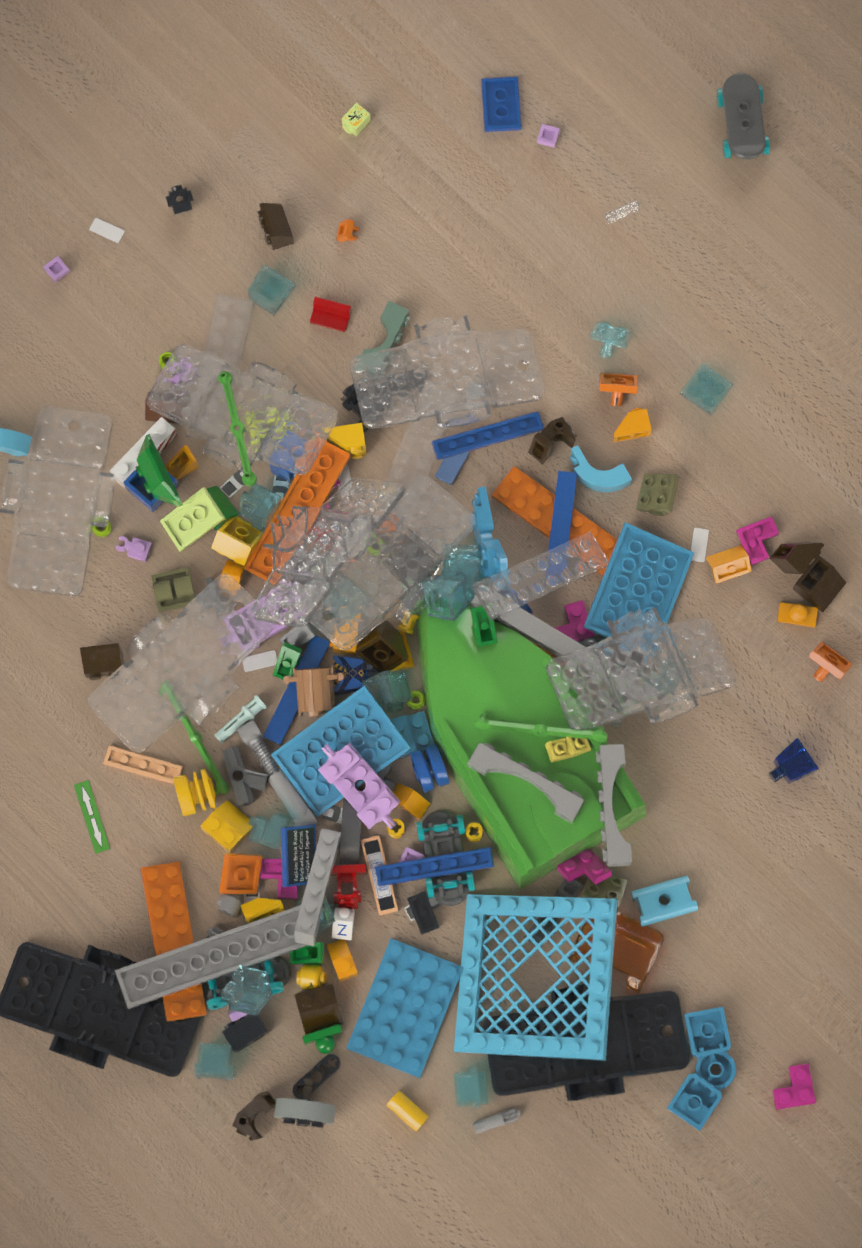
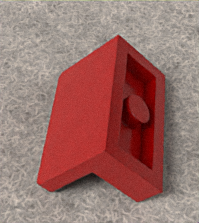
[310,296,352,332]

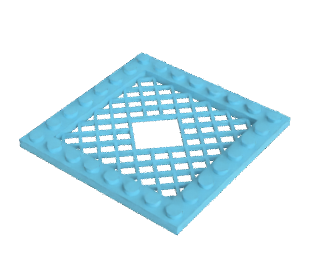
[454,894,617,1060]

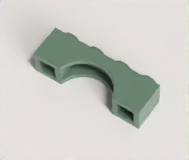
[356,301,411,380]

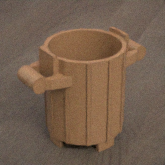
[283,665,346,716]

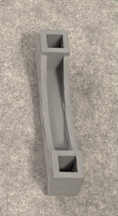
[468,743,584,824]
[596,744,632,867]
[294,828,341,946]

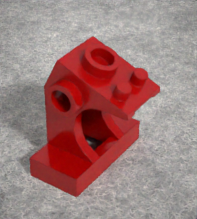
[331,864,366,909]

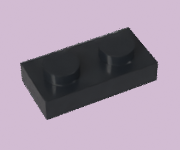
[407,891,440,935]

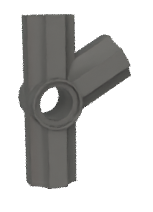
[222,746,268,807]

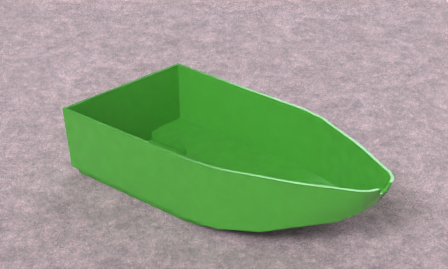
[417,594,647,890]

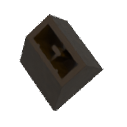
[257,203,294,250]
[769,542,824,574]
[793,556,846,612]

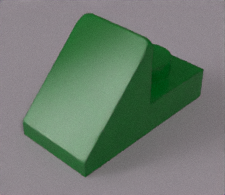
[470,604,498,647]
[273,642,302,680]
[290,942,323,965]

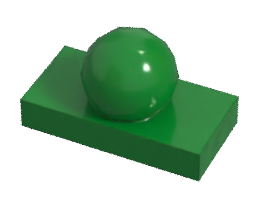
[302,1024,343,1054]

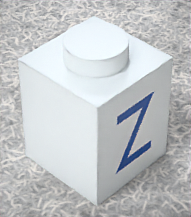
[332,907,355,940]

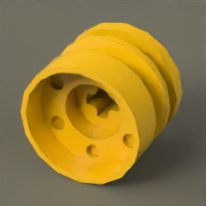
[173,769,216,817]

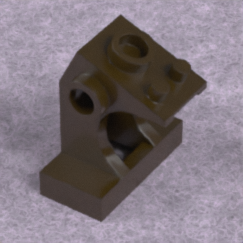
[528,417,577,464]
[232,1091,276,1141]

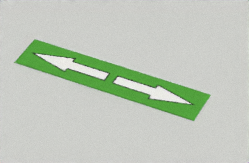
[74,780,110,854]

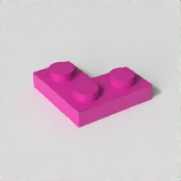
[736,516,779,566]
[555,600,594,642]
[557,848,612,885]
[259,859,298,900]
[772,1064,816,1110]

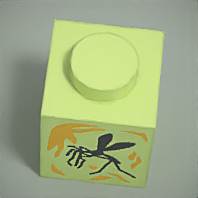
[342,103,371,137]

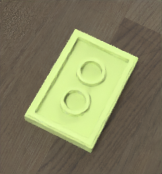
[160,487,226,552]

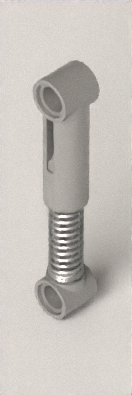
[236,720,319,826]

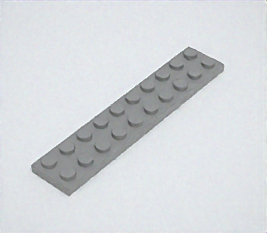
[115,905,316,1009]

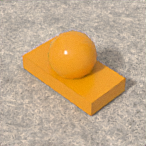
[777,602,818,628]

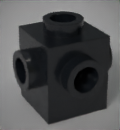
[166,185,194,214]

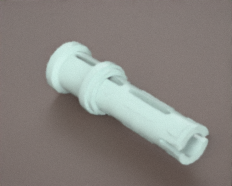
[214,695,267,744]

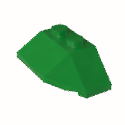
[135,434,183,507]

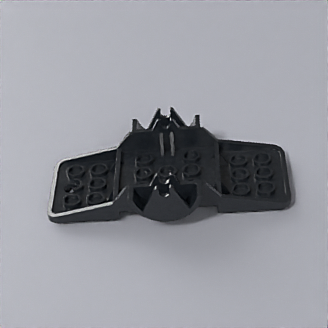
[0,942,202,1077]
[484,983,689,1101]

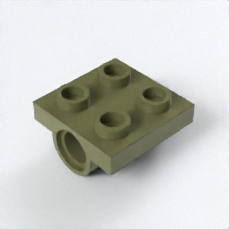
[636,474,680,516]
[151,567,197,613]
[581,875,628,912]

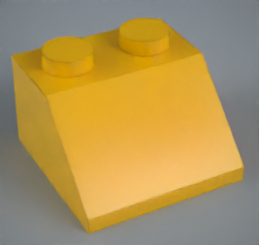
[324,423,366,459]
[211,516,264,566]
[200,800,257,854]

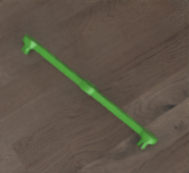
[218,371,257,486]
[158,681,230,795]
[475,713,608,742]

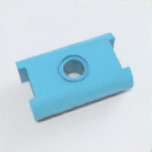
[630,875,698,927]

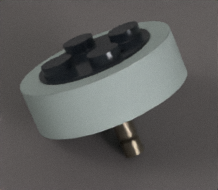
[274,1079,336,1128]

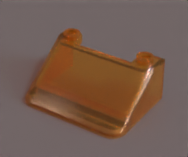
[568,912,664,993]

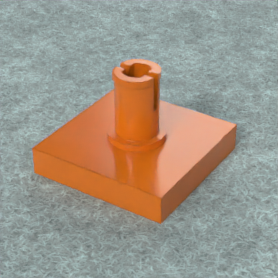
[599,372,638,406]
[809,641,853,682]
[219,854,263,894]

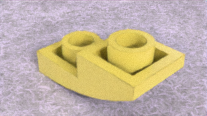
[545,737,591,762]

